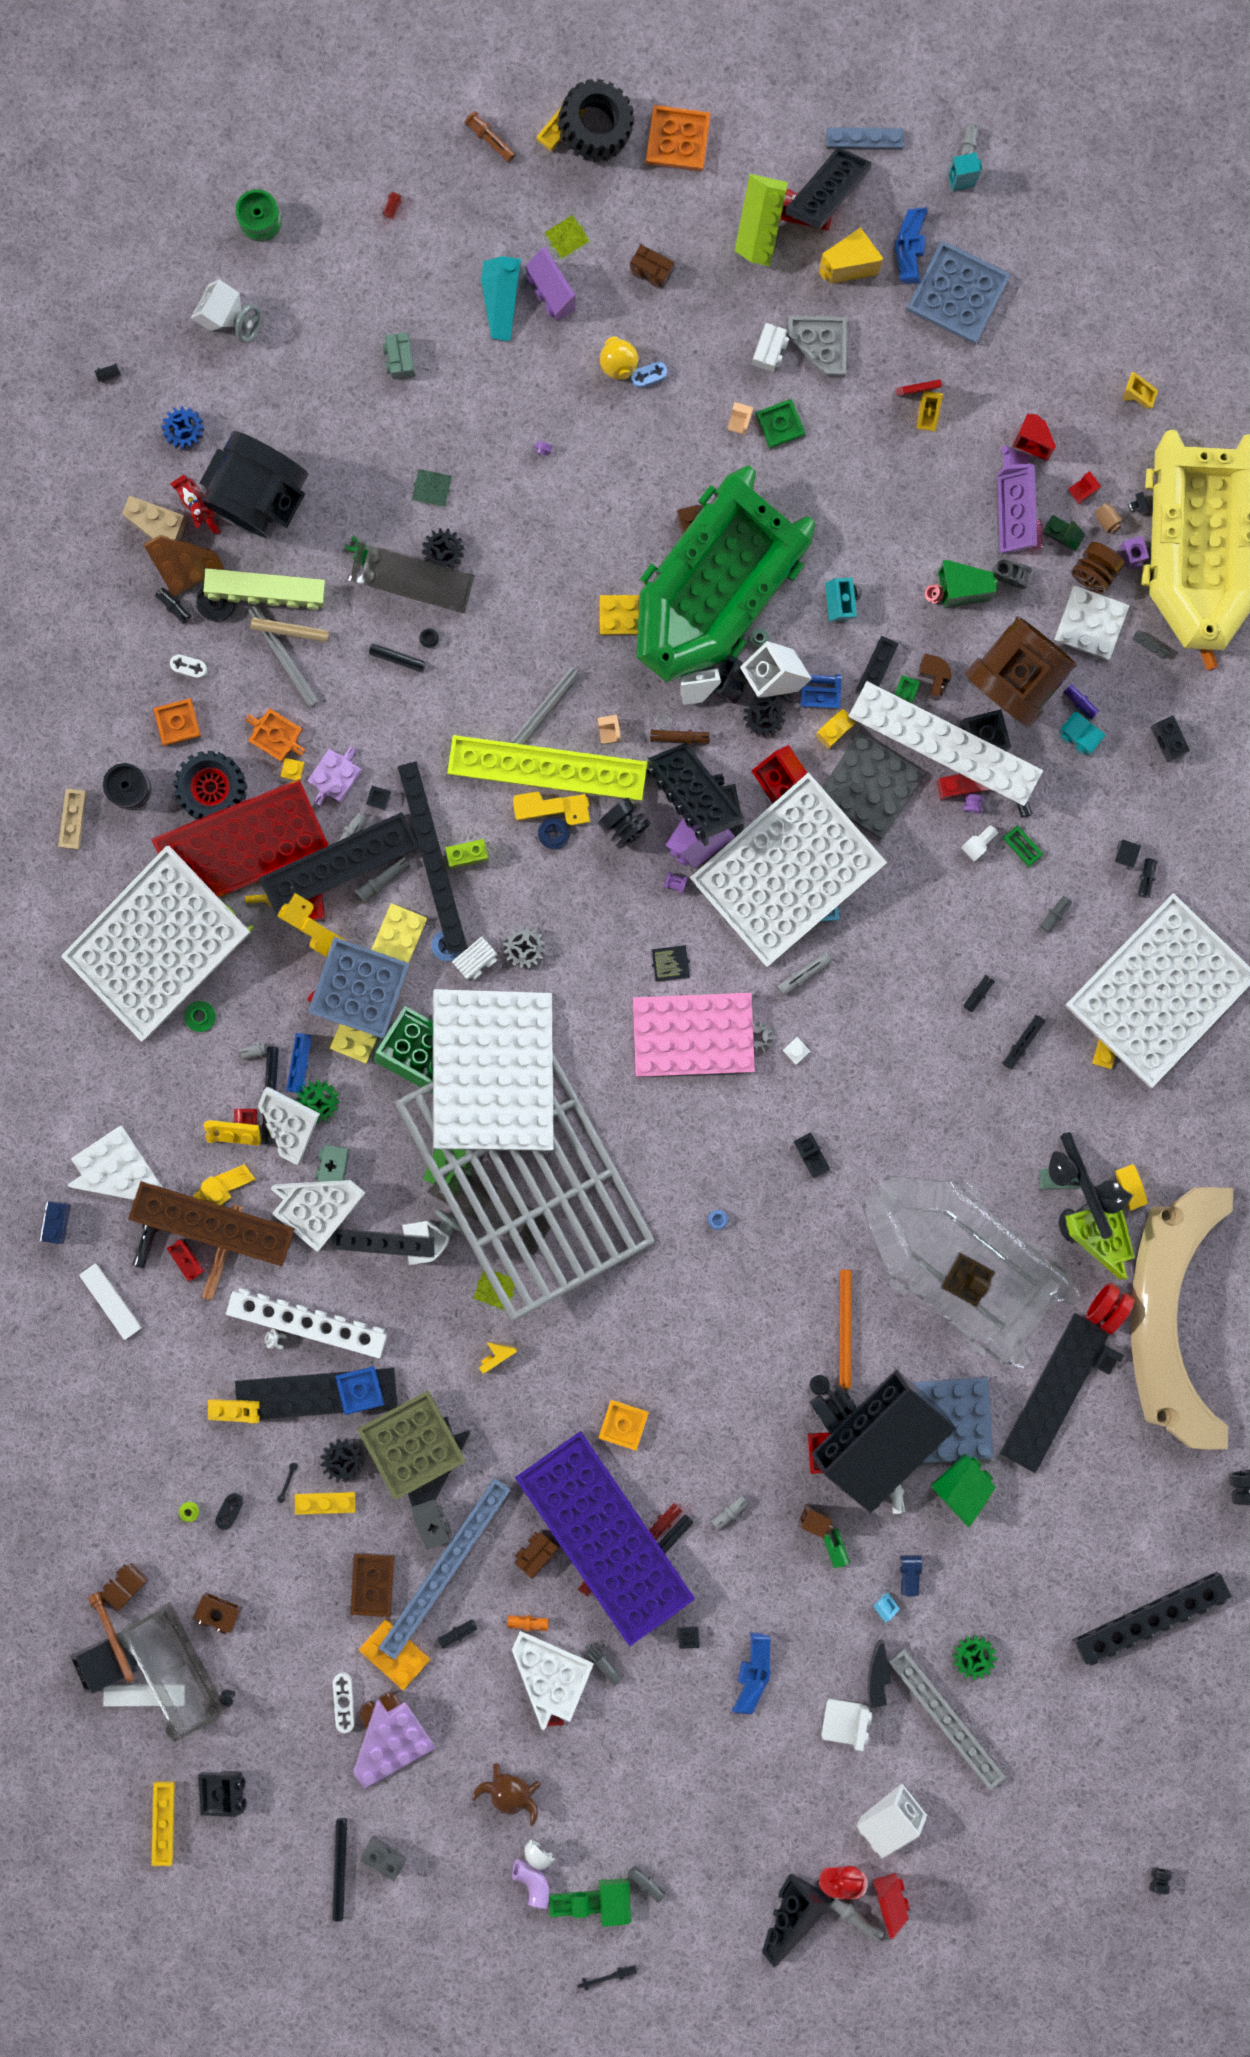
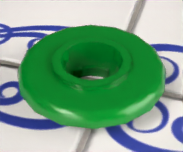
[184,1001,216,1032]

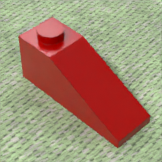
[937,774,991,801]

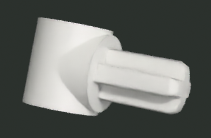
[961,825,998,862]

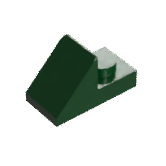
[1042,514,1085,552]

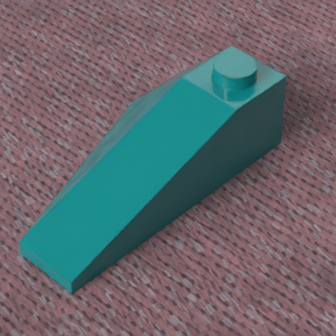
[481,256,522,342]

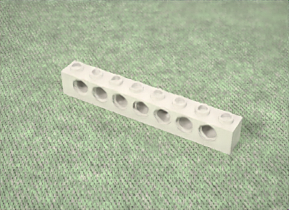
[226,1288,388,1358]

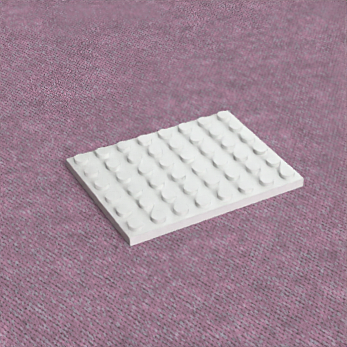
[690,773,887,967]
[61,846,251,1042]
[1065,893,1250,1088]
[433,989,553,1151]

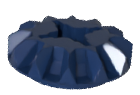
[538,818,569,849]

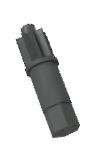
[585,1643,623,1686]

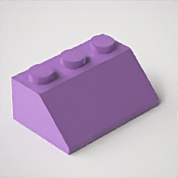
[525,247,576,321]

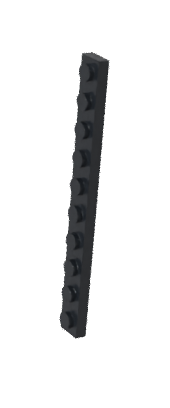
[398,761,468,954]

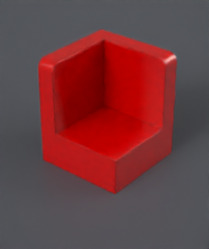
[1068,471,1101,504]

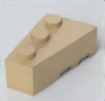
[122,496,188,541]

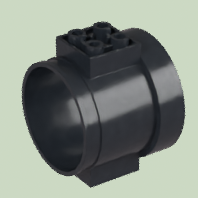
[199,431,309,540]

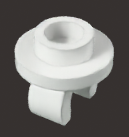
[265,1329,287,1349]

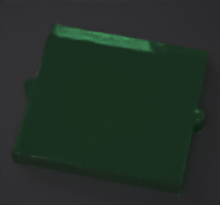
[412,469,452,507]

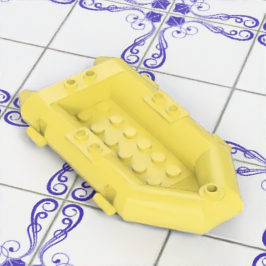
[1142,430,1250,650]

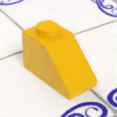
[815,709,857,749]

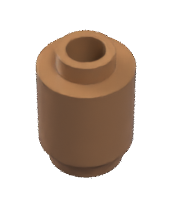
[1094,503,1123,533]

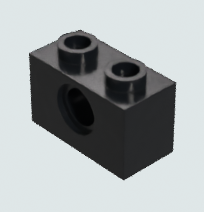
[1151,715,1190,762]

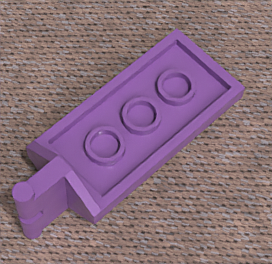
[998,446,1037,554]

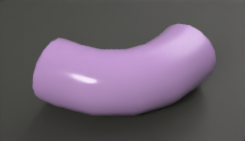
[512,1859,549,1909]

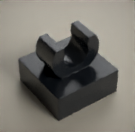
[1128,492,1150,516]

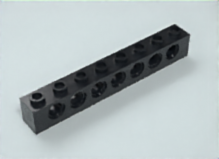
[1073,1571,1232,1665]

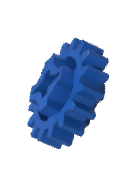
[161,406,205,450]

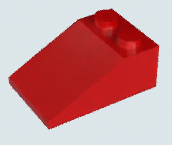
[873,1873,911,1939]

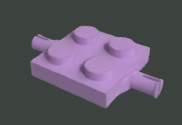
[307,746,362,806]

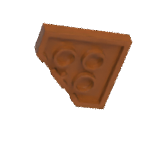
[143,535,225,597]

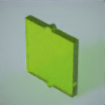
[544,214,590,259]
[473,1270,515,1310]

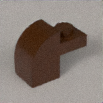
[918,654,951,700]

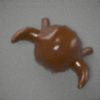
[472,1763,541,1826]

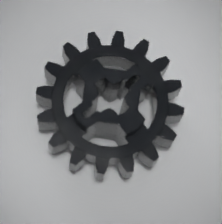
[422,528,465,572]
[743,696,786,738]
[320,1438,364,1483]

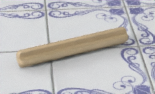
[251,618,329,642]

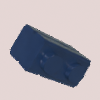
[40,1201,71,1244]

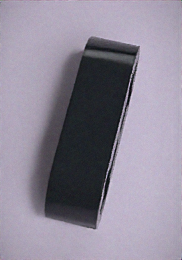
[215,1493,244,1530]

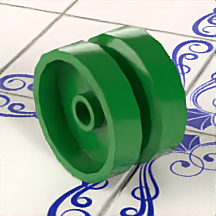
[235,189,282,242]

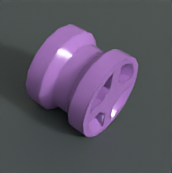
[963,794,985,814]

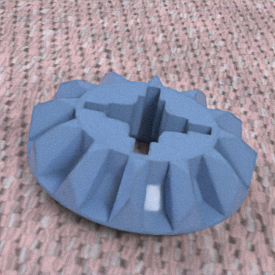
[431,931,462,961]

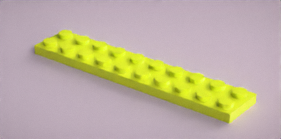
[447,735,647,801]

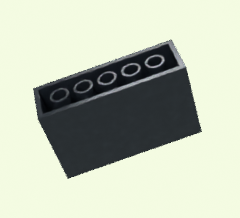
[811,1369,957,1513]

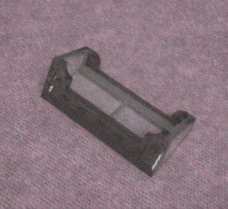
[117,1602,226,1742]

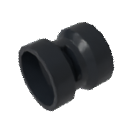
[1149,1867,1172,1895]

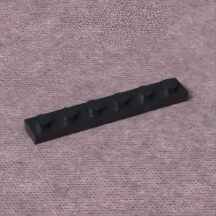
[333,1229,435,1258]

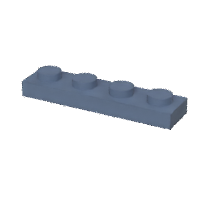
[826,127,904,150]

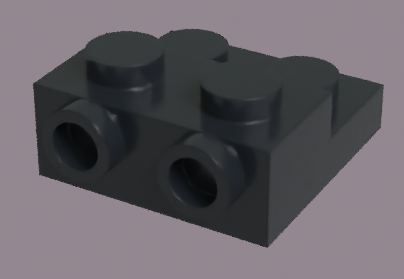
[198,1771,247,1817]

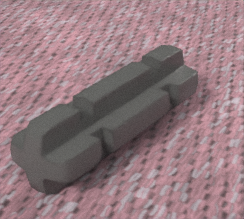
[1132,630,1169,659]

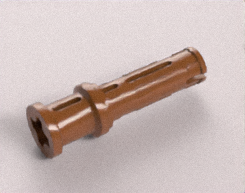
[464,111,516,163]

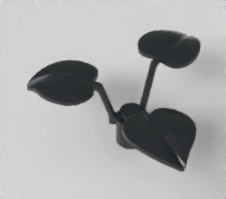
[1049,1151,1133,1243]

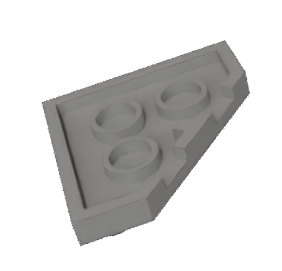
[788,316,847,377]

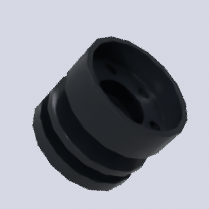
[598,797,650,849]
[809,1383,857,1434]

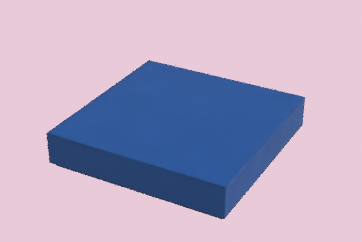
[335,1366,384,1415]

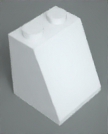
[740,641,812,698]
[857,1783,927,1858]

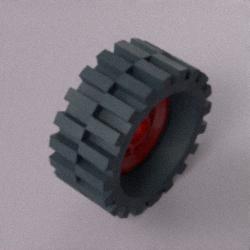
[173,751,247,820]

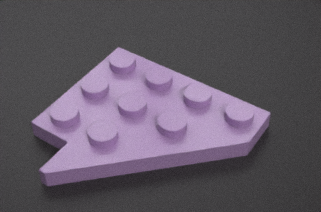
[354,1700,435,1789]

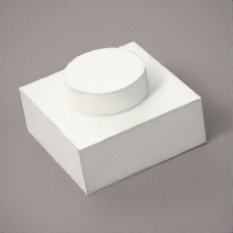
[782,1037,811,1065]

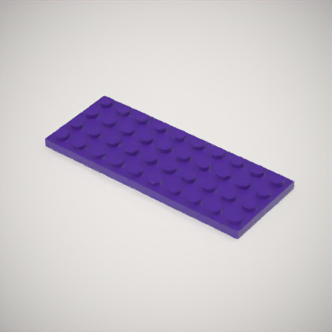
[515,1431,695,1647]

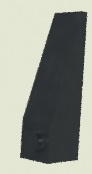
[762,1874,829,1967]

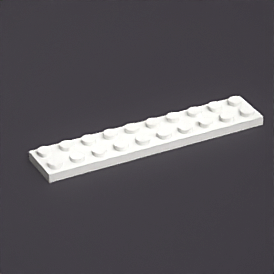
[848,681,1043,806]

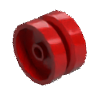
[1086,1282,1135,1335]

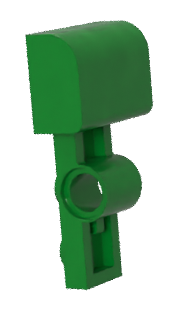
[549,1878,632,1927]

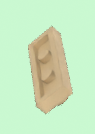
[58,789,87,850]

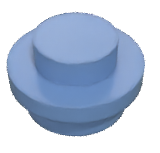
[708,1210,728,1230]

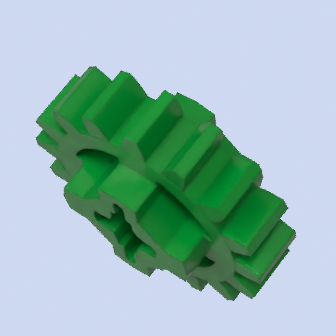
[295,1079,340,1123]
[952,1634,997,1680]

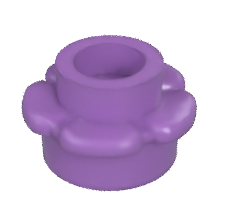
[534,441,553,456]

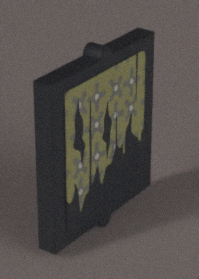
[652,945,690,982]

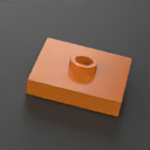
[153,698,202,747]

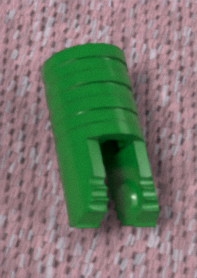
[823,1527,850,1568]

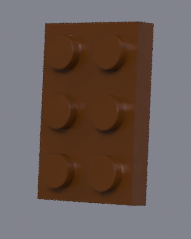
[350,1553,395,1617]

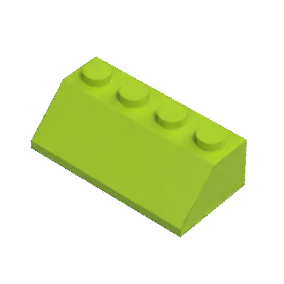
[734,174,788,267]

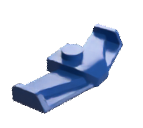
[894,207,928,284]
[732,1632,771,1714]

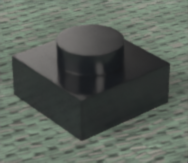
[366,786,391,811]
[678,1626,699,1649]

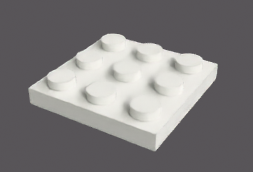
[1054,585,1129,661]

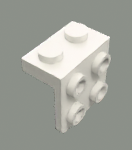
[821,1699,872,1751]

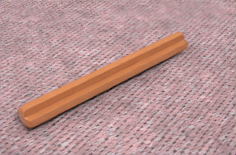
[202,1204,243,1300]

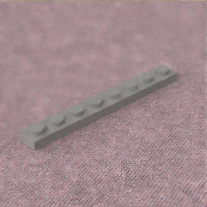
[888,1648,1006,1790]

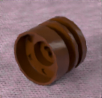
[1071,542,1125,594]

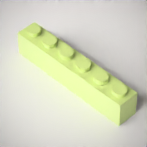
[204,568,325,610]

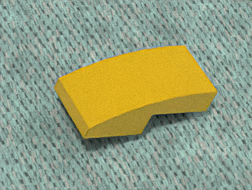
[1115,1164,1148,1211]

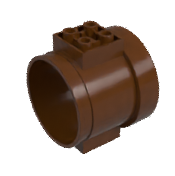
[965,616,1078,727]

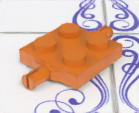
[245,708,306,762]

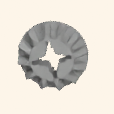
[753,1022,774,1053]

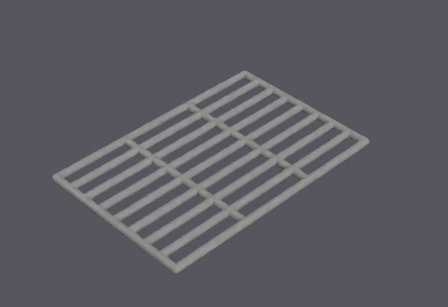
[395,1051,655,1321]

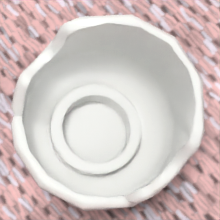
[524,1840,555,1870]

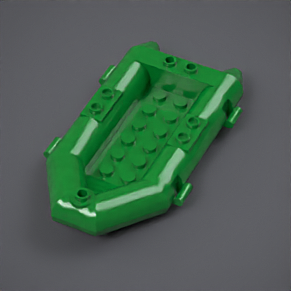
[636,465,815,683]

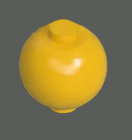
[599,336,638,380]

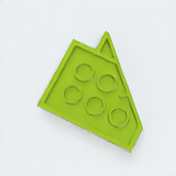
[1065,1209,1135,1280]

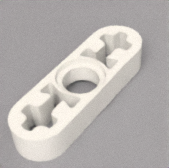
[333,1672,355,1733]

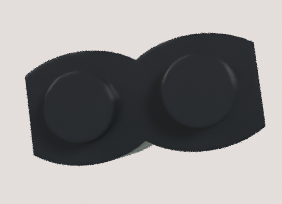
[713,656,748,704]

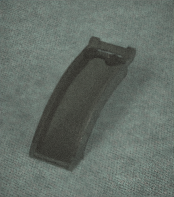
[347,541,475,614]
[427,1159,551,1255]

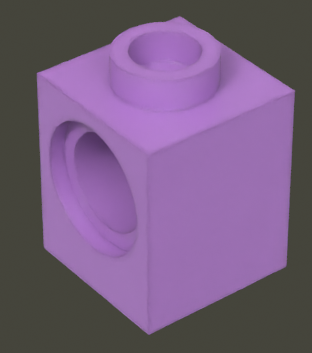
[1120,536,1149,569]

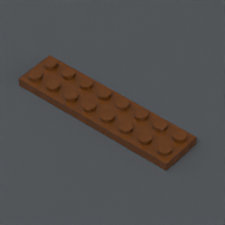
[128,1181,295,1267]

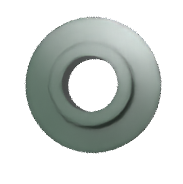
[750,628,769,648]

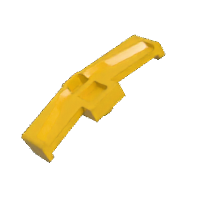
[193,1164,256,1205]

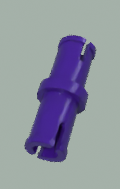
[1063,684,1100,720]

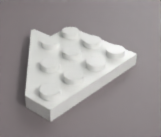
[68,1125,162,1200]
[270,1180,365,1252]
[512,1631,594,1730]

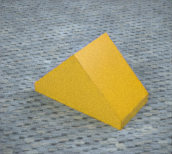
[916,391,943,431]

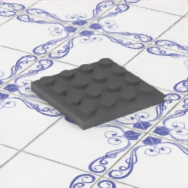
[822,732,925,839]

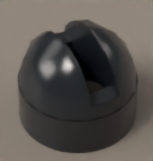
[219,1689,236,1707]

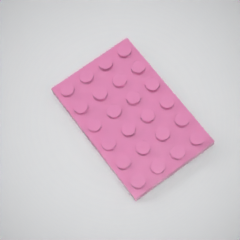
[633,993,755,1077]

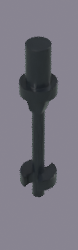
[577,1965,637,1991]

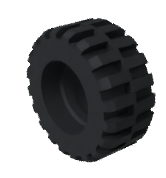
[557,79,635,162]

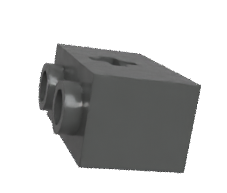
[412,1499,451,1550]
[360,1836,407,1882]

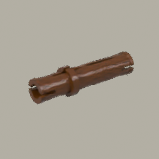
[650,729,710,745]

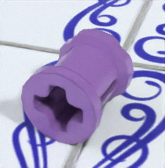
[664,872,688,894]

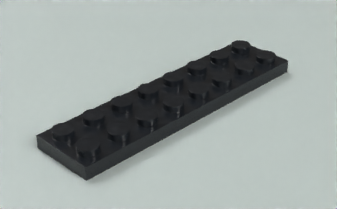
[259,812,419,915]
[999,1313,1109,1474]
[235,1367,398,1419]

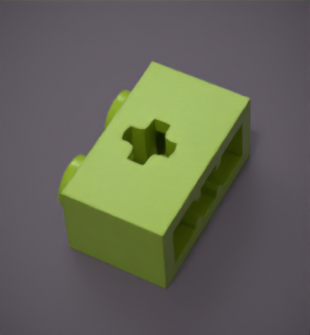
[445,839,489,869]

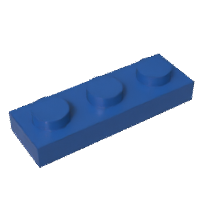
[286,1033,312,1093]

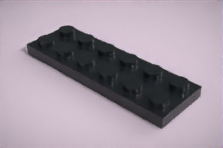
[785,147,872,229]

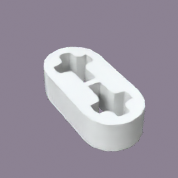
[170,654,207,679]

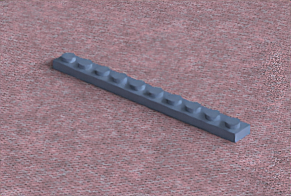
[379,1478,511,1660]

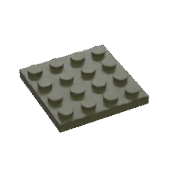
[357,1390,466,1500]

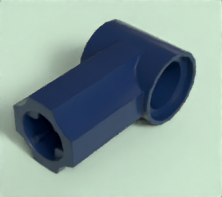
[900,1555,922,1597]

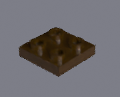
[940,1252,996,1307]

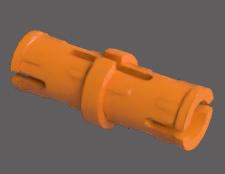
[507,1615,549,1632]

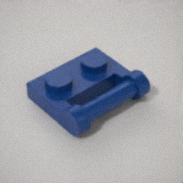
[800,674,842,710]

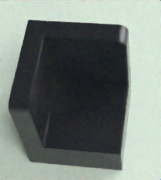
[1115,839,1141,870]
[1093,1345,1124,1374]

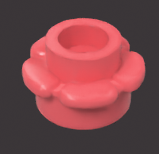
[925,584,944,604]

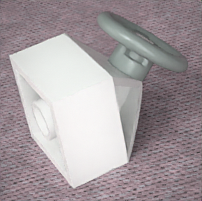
[191,279,262,343]
[403,1209,464,1265]

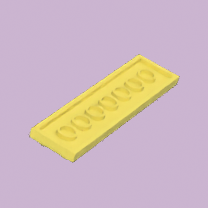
[330,903,428,1064]

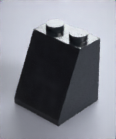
[70,1633,138,1694]

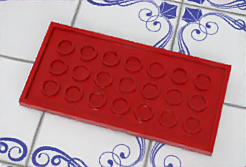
[152,779,329,897]

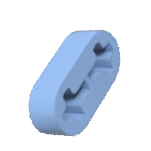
[631,362,667,388]

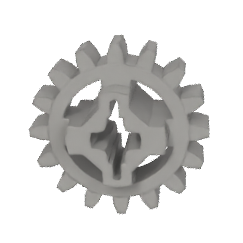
[503,926,546,969]

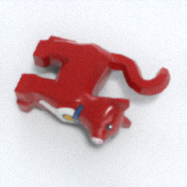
[170,474,221,535]

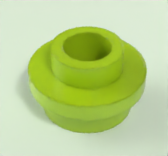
[179,1502,199,1522]

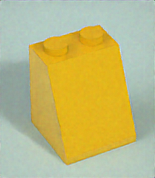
[819,227,883,284]

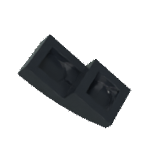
[793,1132,830,1179]

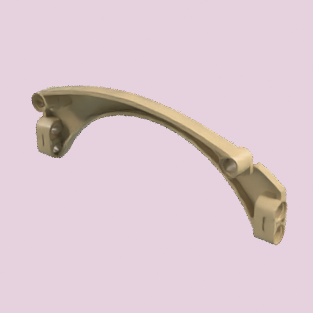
[1130,1187,1233,1449]

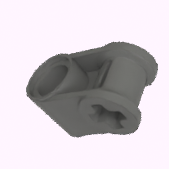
[992,559,1032,589]

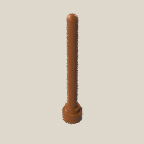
[88,1592,134,1682]

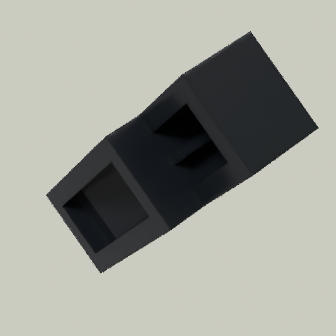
[868,1639,891,1708]

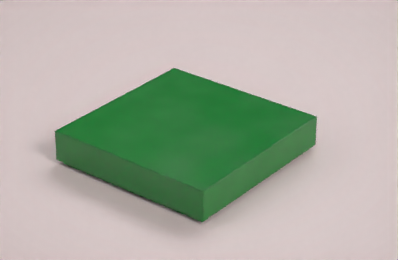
[755,398,806,449]

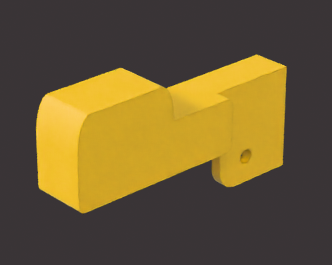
[513,791,590,825]
[278,893,347,957]

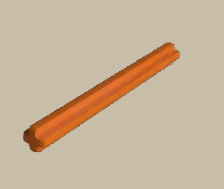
[839,1269,852,1389]

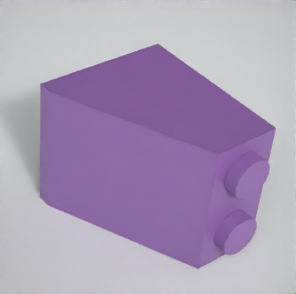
[666,818,735,868]

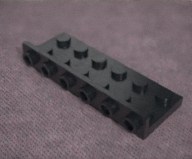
[647,743,744,846]

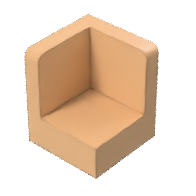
[728,402,753,435]
[598,715,621,744]

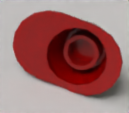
[819,1865,868,1899]

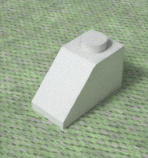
[679,669,721,705]

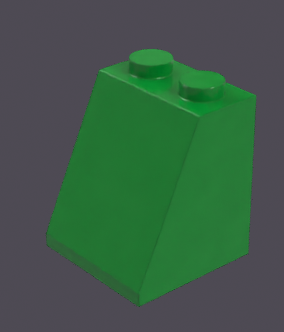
[938,560,998,608]
[930,1453,996,1528]

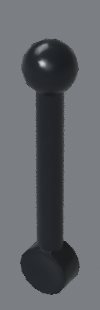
[277,1462,297,1503]

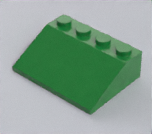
[374,1006,433,1094]

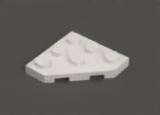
[258,1087,320,1165]

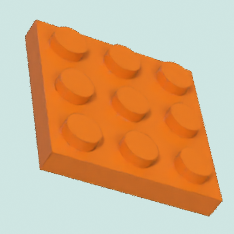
[646,105,711,172]

